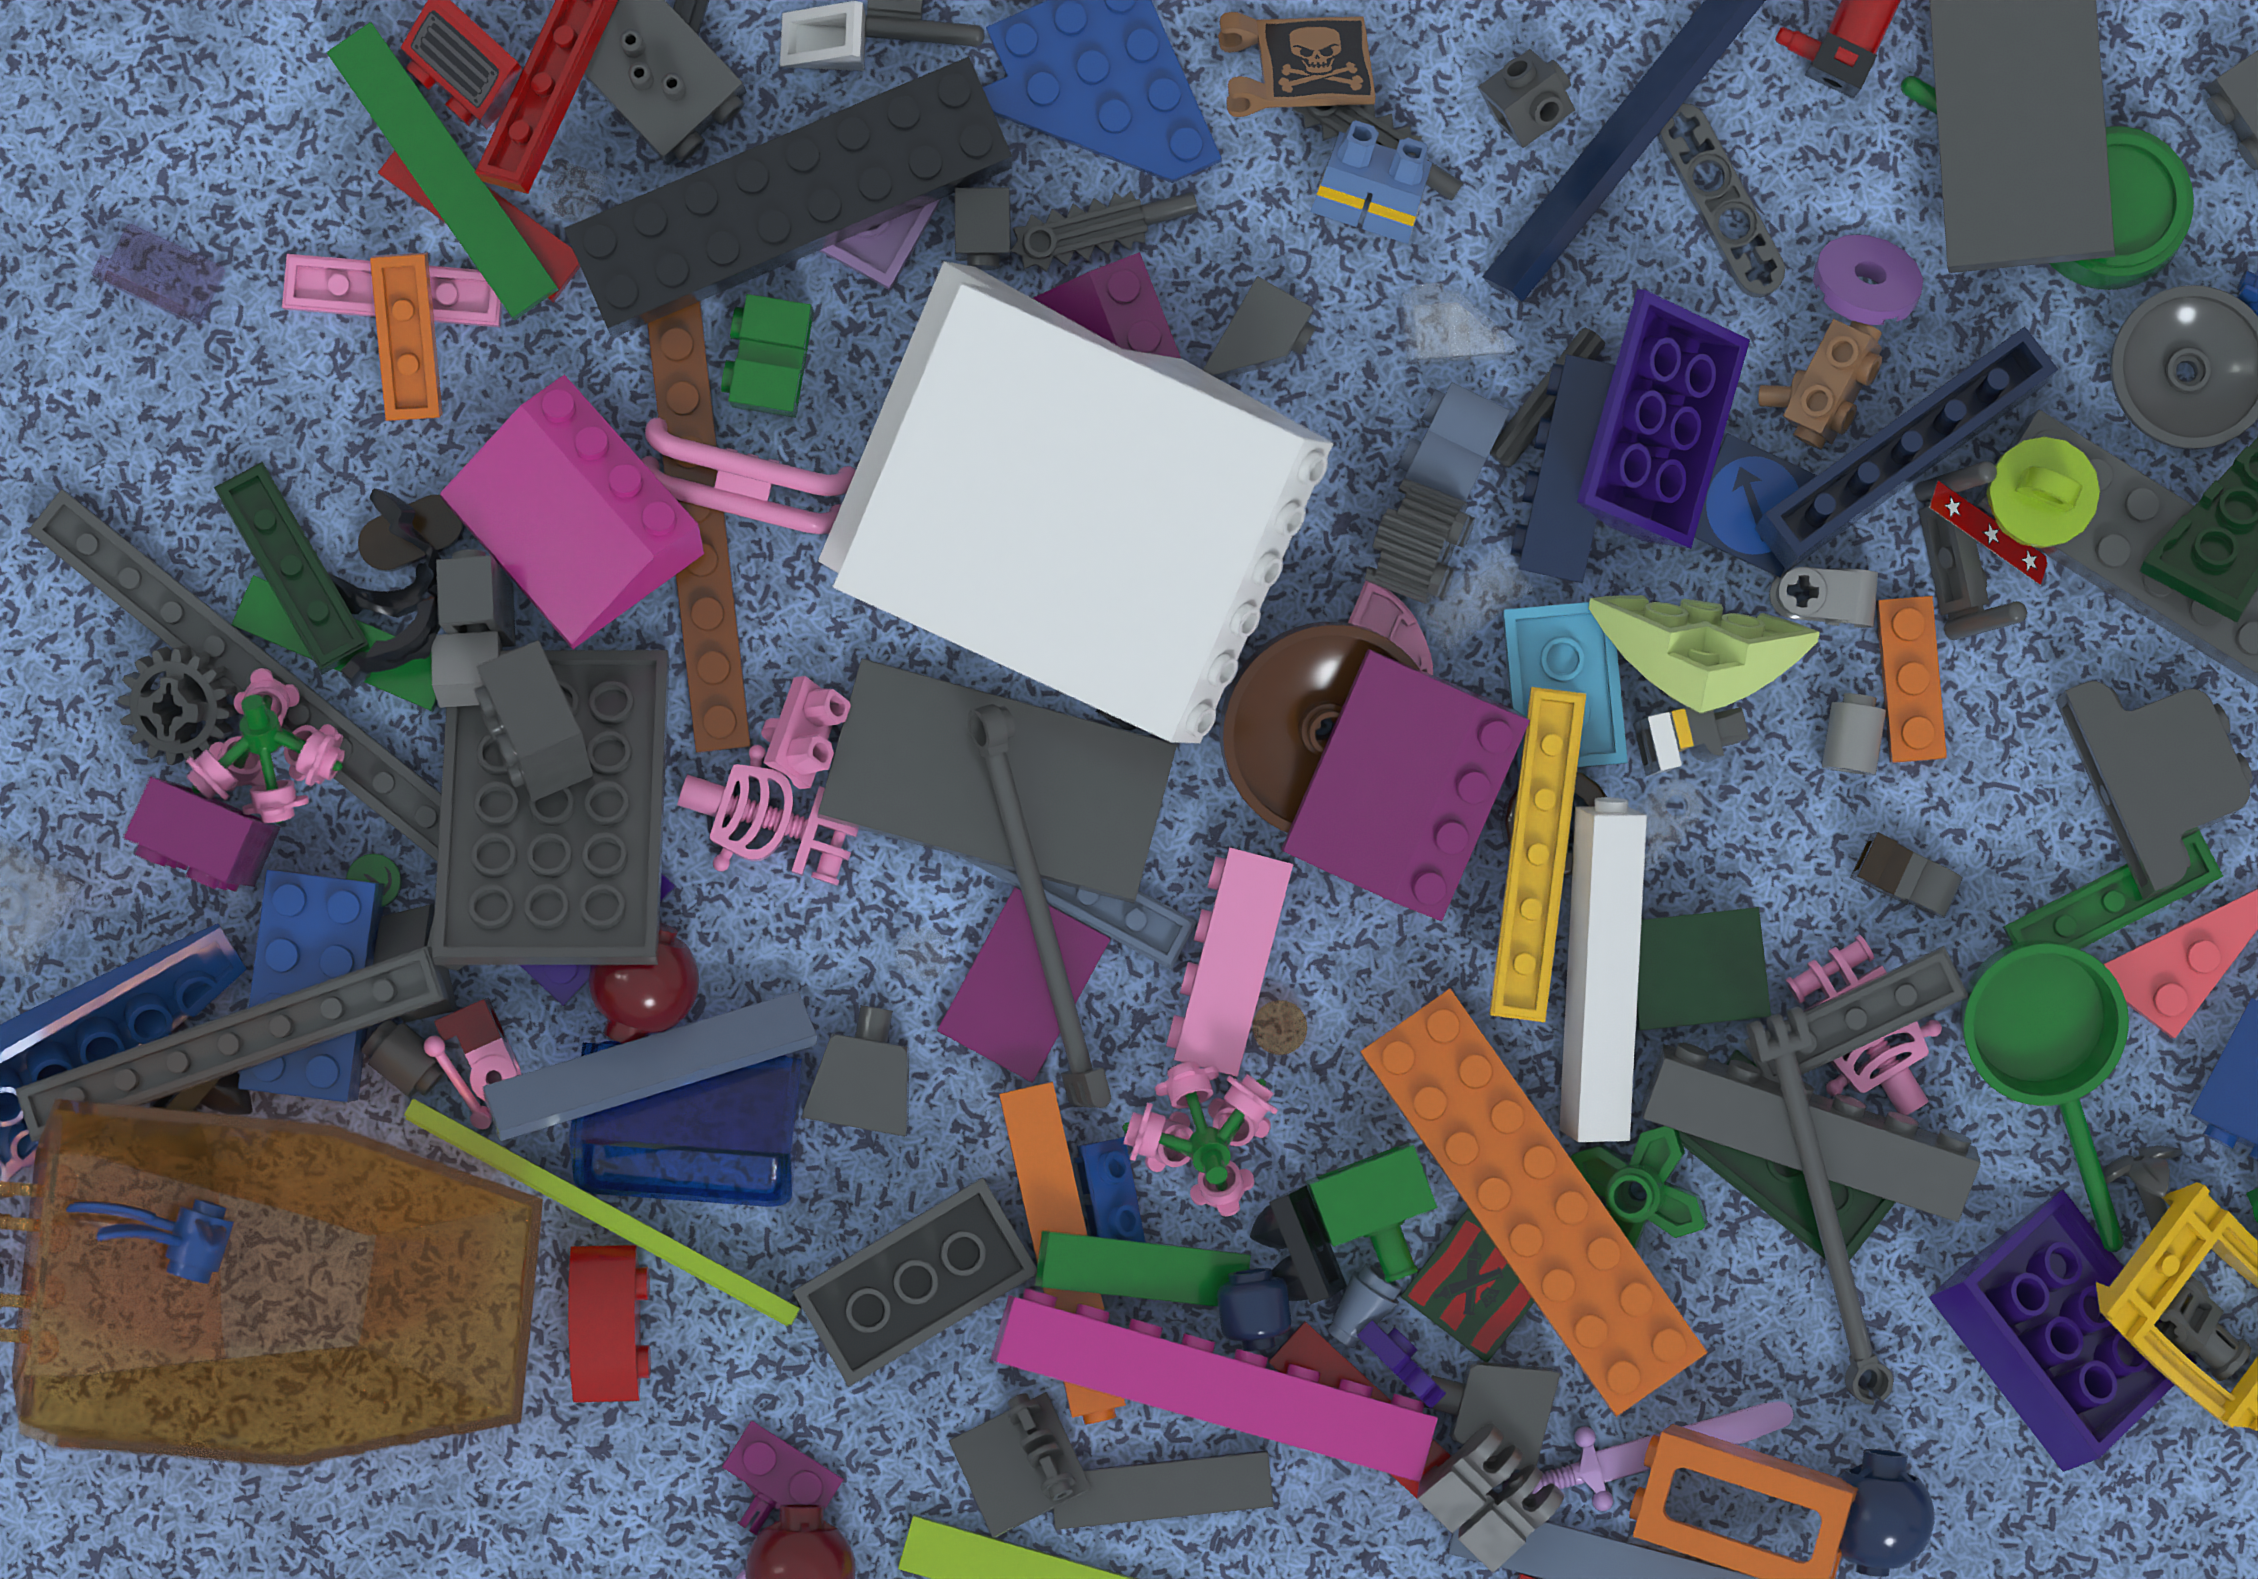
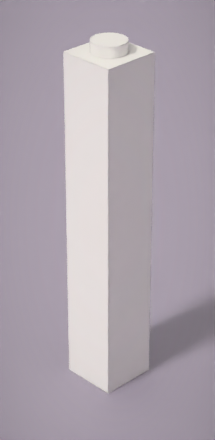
[1559,797,1647,1142]

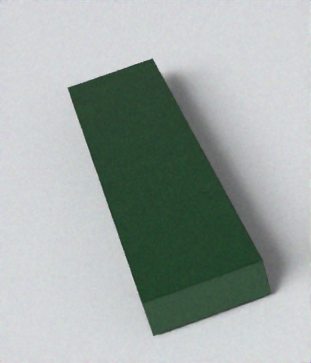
[214,462,370,675]

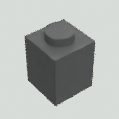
[955,187,1011,270]

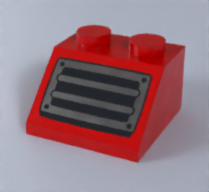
[400,0,523,130]

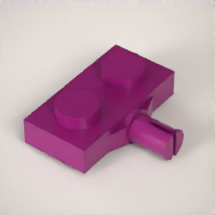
[722,1420,844,1536]

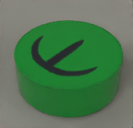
[346,854,402,907]

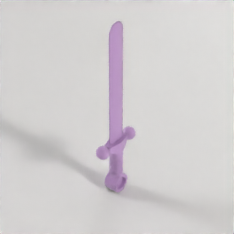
[1503,1401,1793,1511]

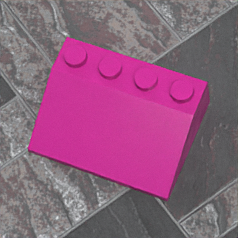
[440,374,704,649]

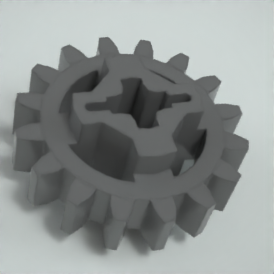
[118,645,238,766]

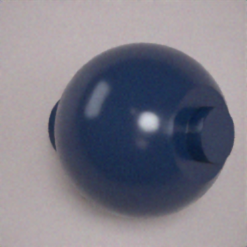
[1838,1449,1935,1577]

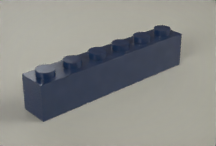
[1755,327,2058,572]

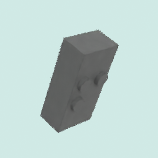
[792,1178,1037,1387]

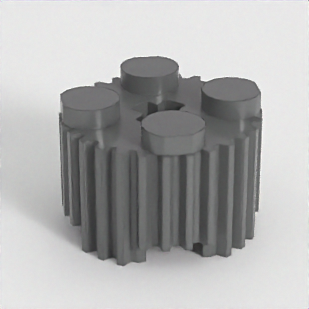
[1364,478,1475,604]

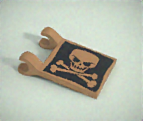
[1218,12,1376,117]

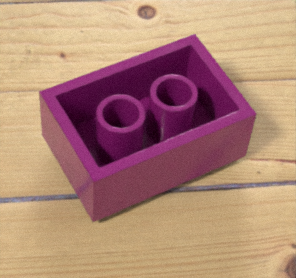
[123,776,281,892]

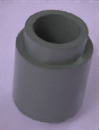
[361,1019,445,1098]

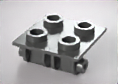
[949,1392,1092,1538]

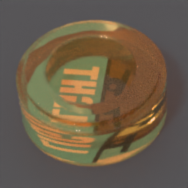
[1252,1000,1307,1055]

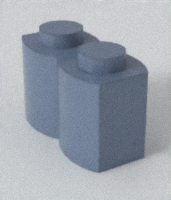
[1398,382,1510,502]

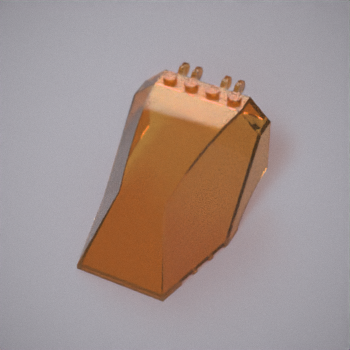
[0,1098,543,1467]

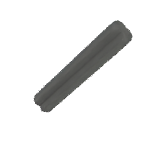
[1490,327,1605,467]

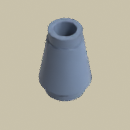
[1327,1263,1402,1348]

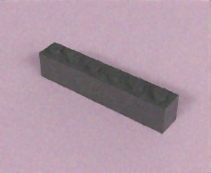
[1642,1043,1981,1222]

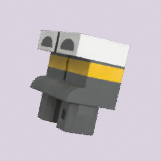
[1633,707,1749,776]

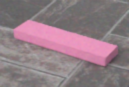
[282,254,502,327]

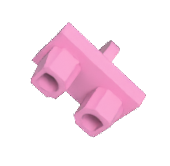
[761,676,851,789]

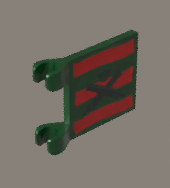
[1400,1208,1534,1363]

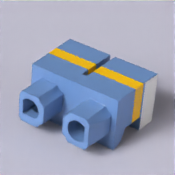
[1310,120,1433,244]

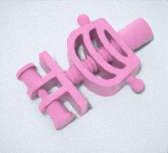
[677,745,859,886]
[1785,935,1942,1115]

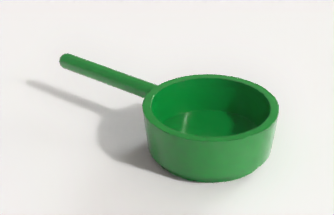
[1901,76,2194,290]
[1960,940,2129,1252]

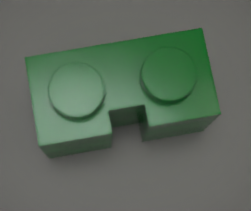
[721,294,814,418]

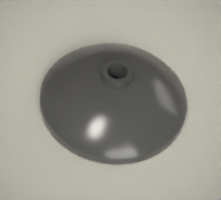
[2110,285,2258,450]

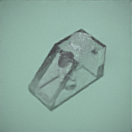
[1400,283,1517,366]

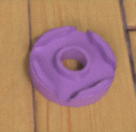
[1813,235,1923,325]

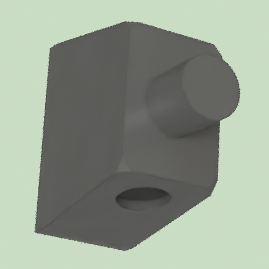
[802,1005,909,1137]
[1424,1361,1560,1470]

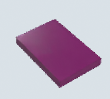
[937,887,1111,1083]

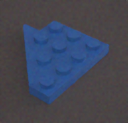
[982,0,1222,183]

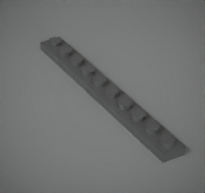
[28,489,441,861]

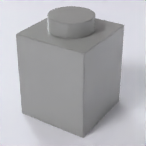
[432,631,512,708]

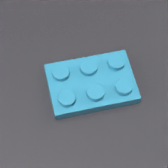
[1502,602,1628,773]

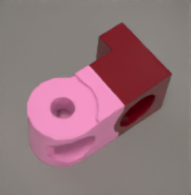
[434,998,522,1101]

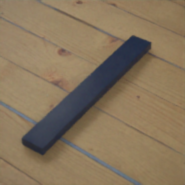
[1482,0,1766,302]

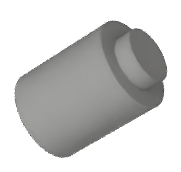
[1822,693,1886,776]

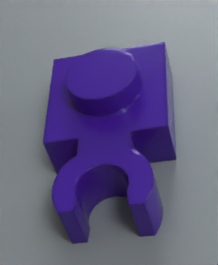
[1357,1320,1446,1409]

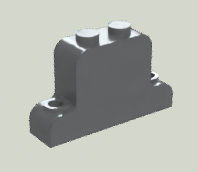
[2055,681,2253,900]

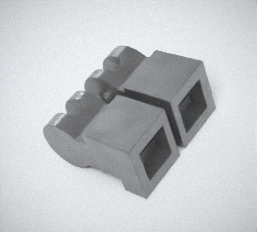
[1417,1424,1565,1573]

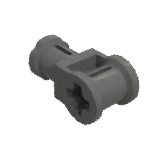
[2154,1276,2252,1381]

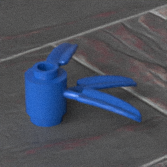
[66,1198,234,1284]

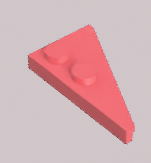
[2103,888,2258,1038]

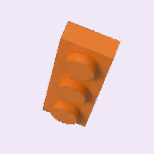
[370,252,443,421]
[1876,596,1947,763]

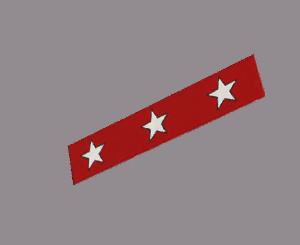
[1929,481,2048,585]

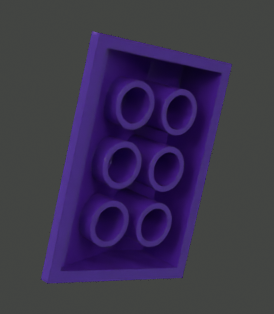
[1577,289,1750,549]
[1928,1189,2197,1472]

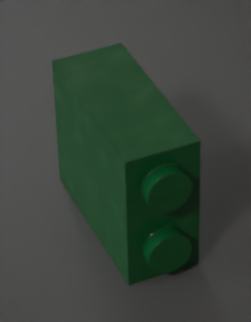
[1636,907,1771,1031]

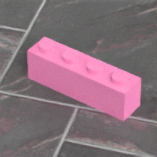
[1166,847,1293,1077]

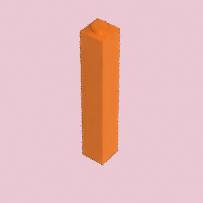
[999,1082,1126,1424]

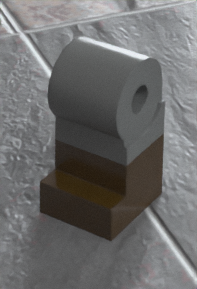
[1850,832,1963,918]

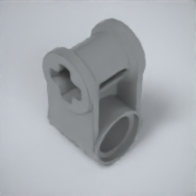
[1769,567,1878,628]

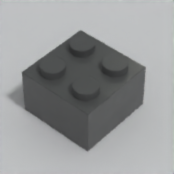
[473,640,593,802]

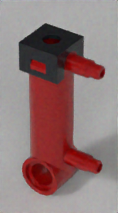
[1775,0,1901,99]

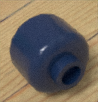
[1217,1268,1292,1351]

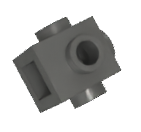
[1478,49,1575,148]

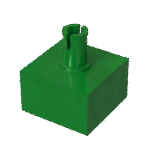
[1306,1142,1438,1283]

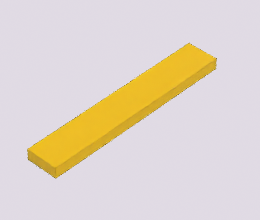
[1489,687,1586,1022]

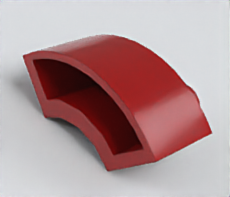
[568,1245,651,1403]

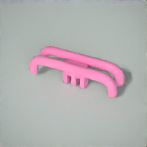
[641,418,856,535]

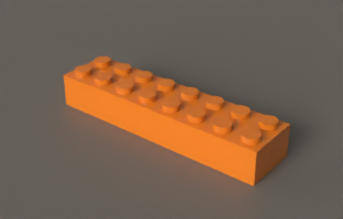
[1360,989,1708,1417]

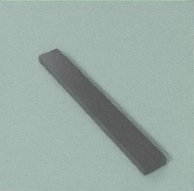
[15,946,448,1142]

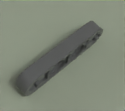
[1658,103,1785,298]

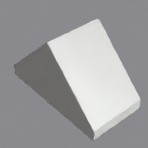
[780,1,866,71]

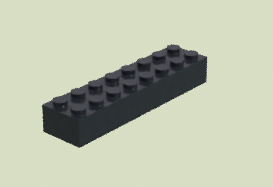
[564,56,1012,338]

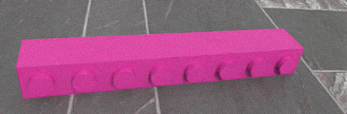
[991,1288,1438,1482]

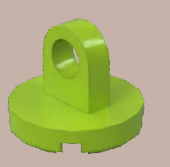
[1986,437,2100,548]

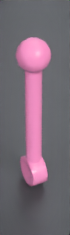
[423,1036,493,1130]

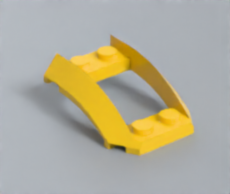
[2096,1182,2258,1431]

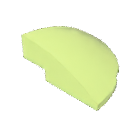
[1588,595,1820,713]

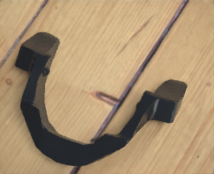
[328,488,441,617]
[341,583,441,689]

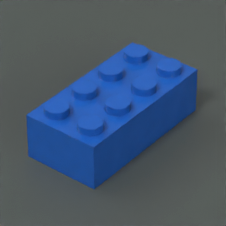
[238,870,385,1102]

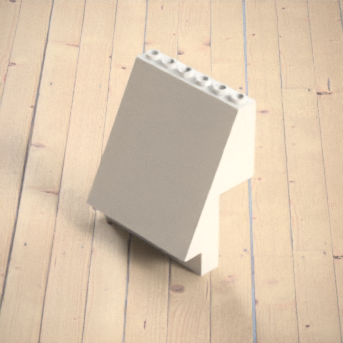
[818,261,1333,743]

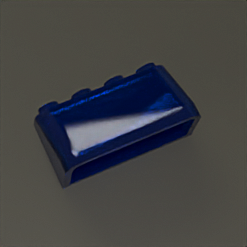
[569,1041,802,1207]

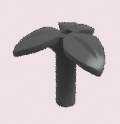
[2102,1145,2182,1231]

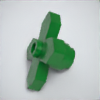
[1570,1125,1708,1249]

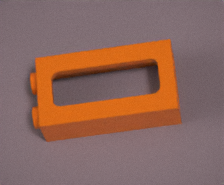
[1629,1424,1858,1579]

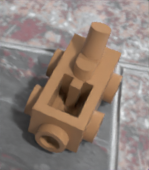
[1758,319,1882,450]

